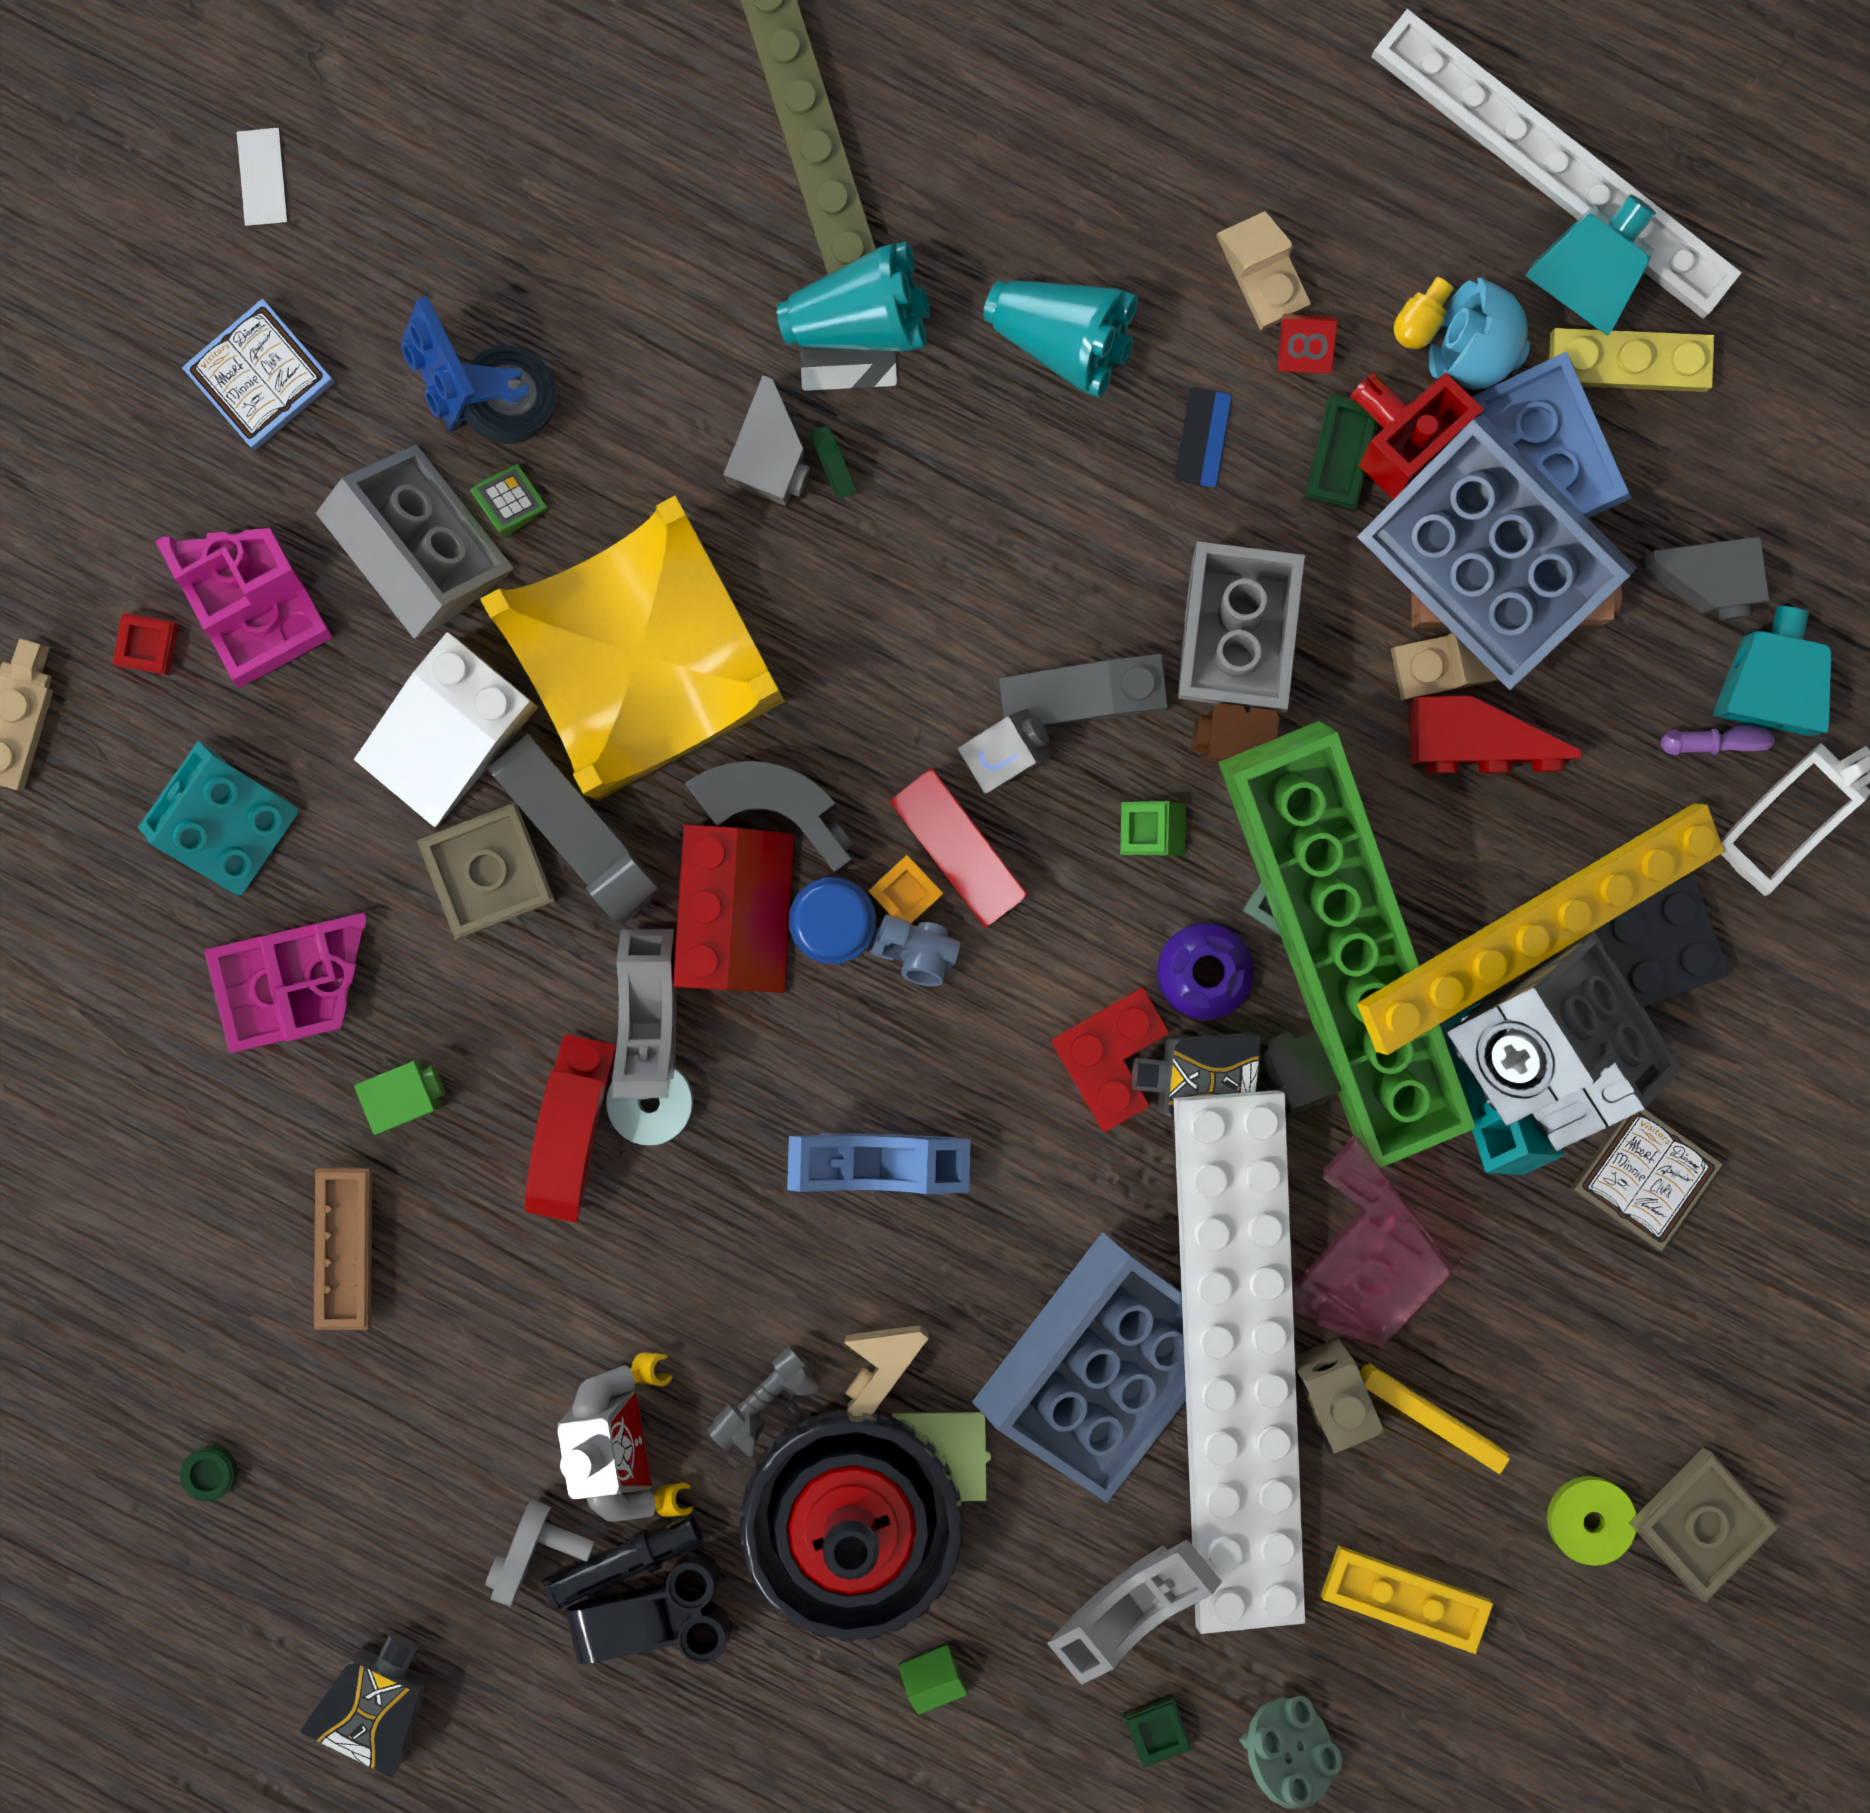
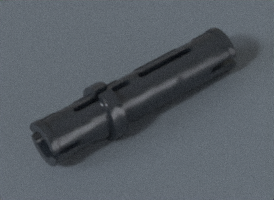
[543,1513,704,1611]

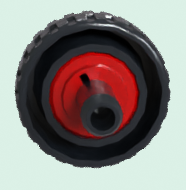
[740,1408,964,1641]

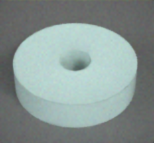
[606,1067,693,1145]

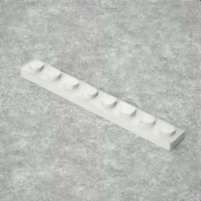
[1371,9,1742,319]

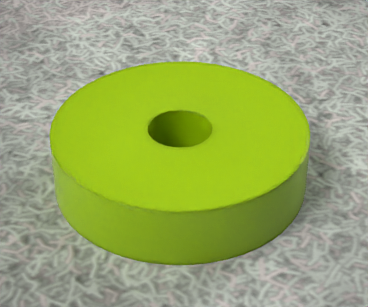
[1547,1476,1636,1566]

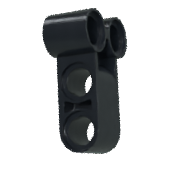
[565,1551,731,1664]

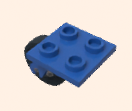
[401,295,557,444]

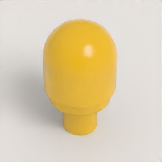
[1394,277,1454,349]

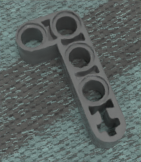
[488,733,664,925]

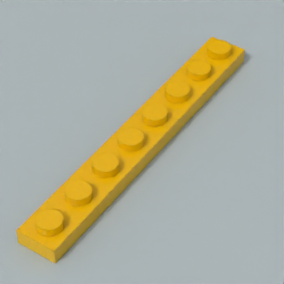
[1357,803,1724,1055]

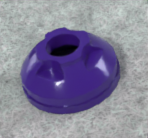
[1157,923,1254,1020]

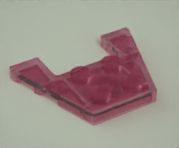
[1292,1136,1450,1347]

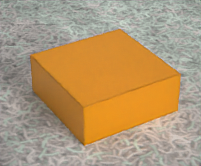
[868,855,943,925]

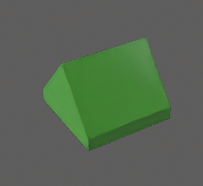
[898,1643,968,1715]

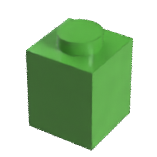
[354,1059,445,1135]

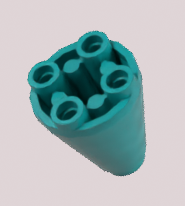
[777,242,930,352]
[983,280,1139,398]

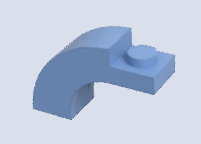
[787,1133,971,1194]

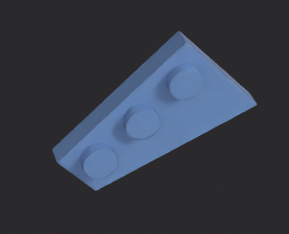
[1472,352,1632,518]

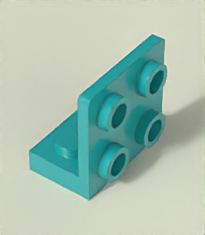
[138,740,298,896]

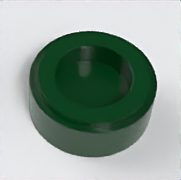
[180,1445,238,1502]

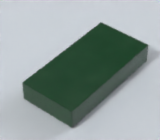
[1303,394,1378,512]

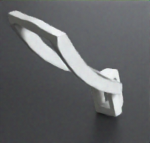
[1721,743,1870,896]

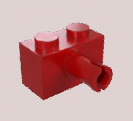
[1350,372,1484,500]

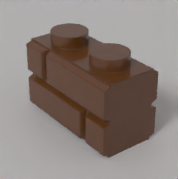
[1191,703,1280,767]

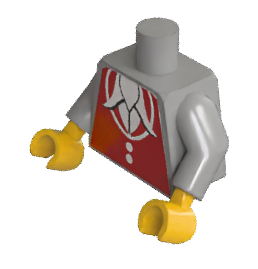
[557,1352,693,1522]

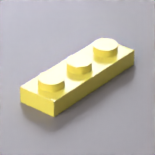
[1549,328,1714,392]

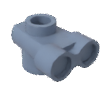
[869,914,960,986]

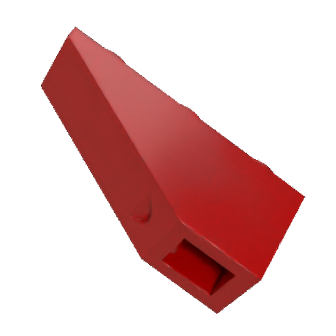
[1409,696,1581,775]

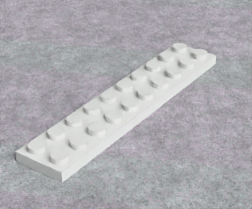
[1173,1090,1305,1634]

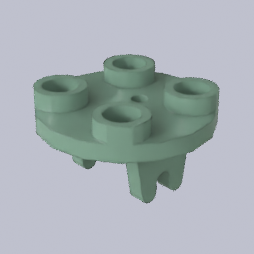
[1239,1696,1342,1809]

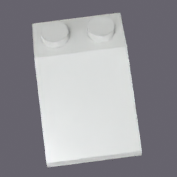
[354,632,539,828]

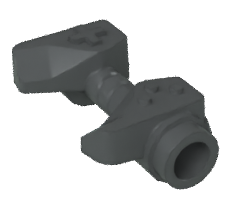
[707,1345,819,1457]

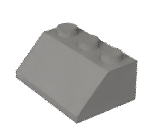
[316,444,514,639]

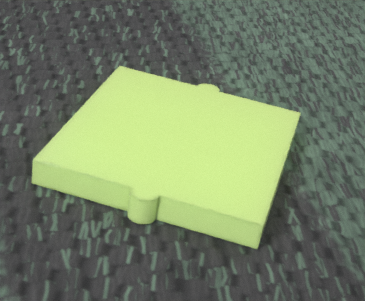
[892,1412,991,1501]

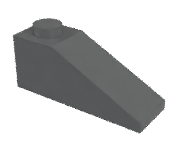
[999,654,1168,727]

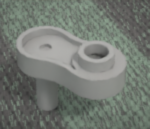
[485,1499,595,1607]

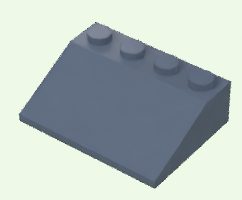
[1357,414,1637,690]
[972,1232,1186,1503]

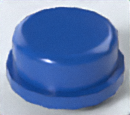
[789,877,876,964]

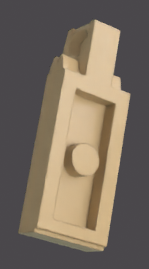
[0,639,54,791]

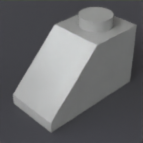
[723,375,810,507]

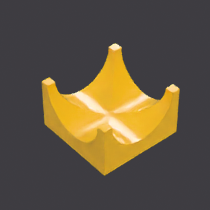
[480,496,785,801]

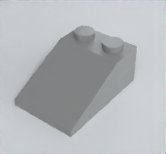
[1178,541,1305,713]

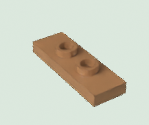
[314,1167,372,1330]

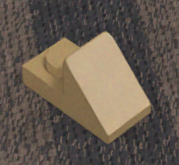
[1216,211,1311,331]
[1391,633,1499,701]
[844,1325,929,1416]

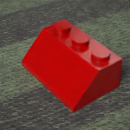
[673,825,795,993]

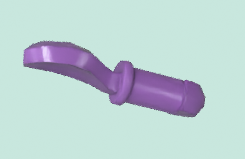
[1660,724,1775,755]

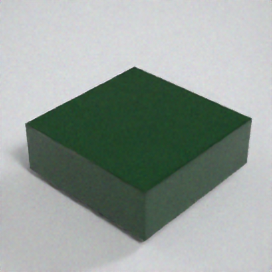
[1123,1695,1193,1768]

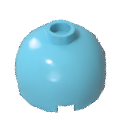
[1428,278,1530,390]

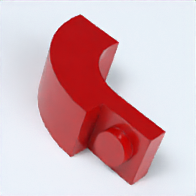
[525,1034,616,1223]

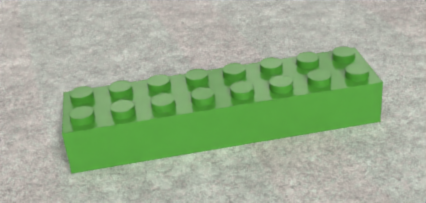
[1218,721,1476,1170]

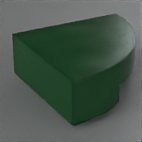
[809,425,857,499]

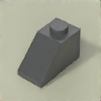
[1641,537,1769,621]

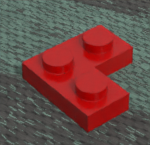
[1050,987,1169,1133]

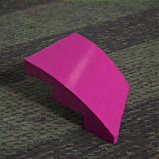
[155,528,333,688]
[204,913,366,1053]

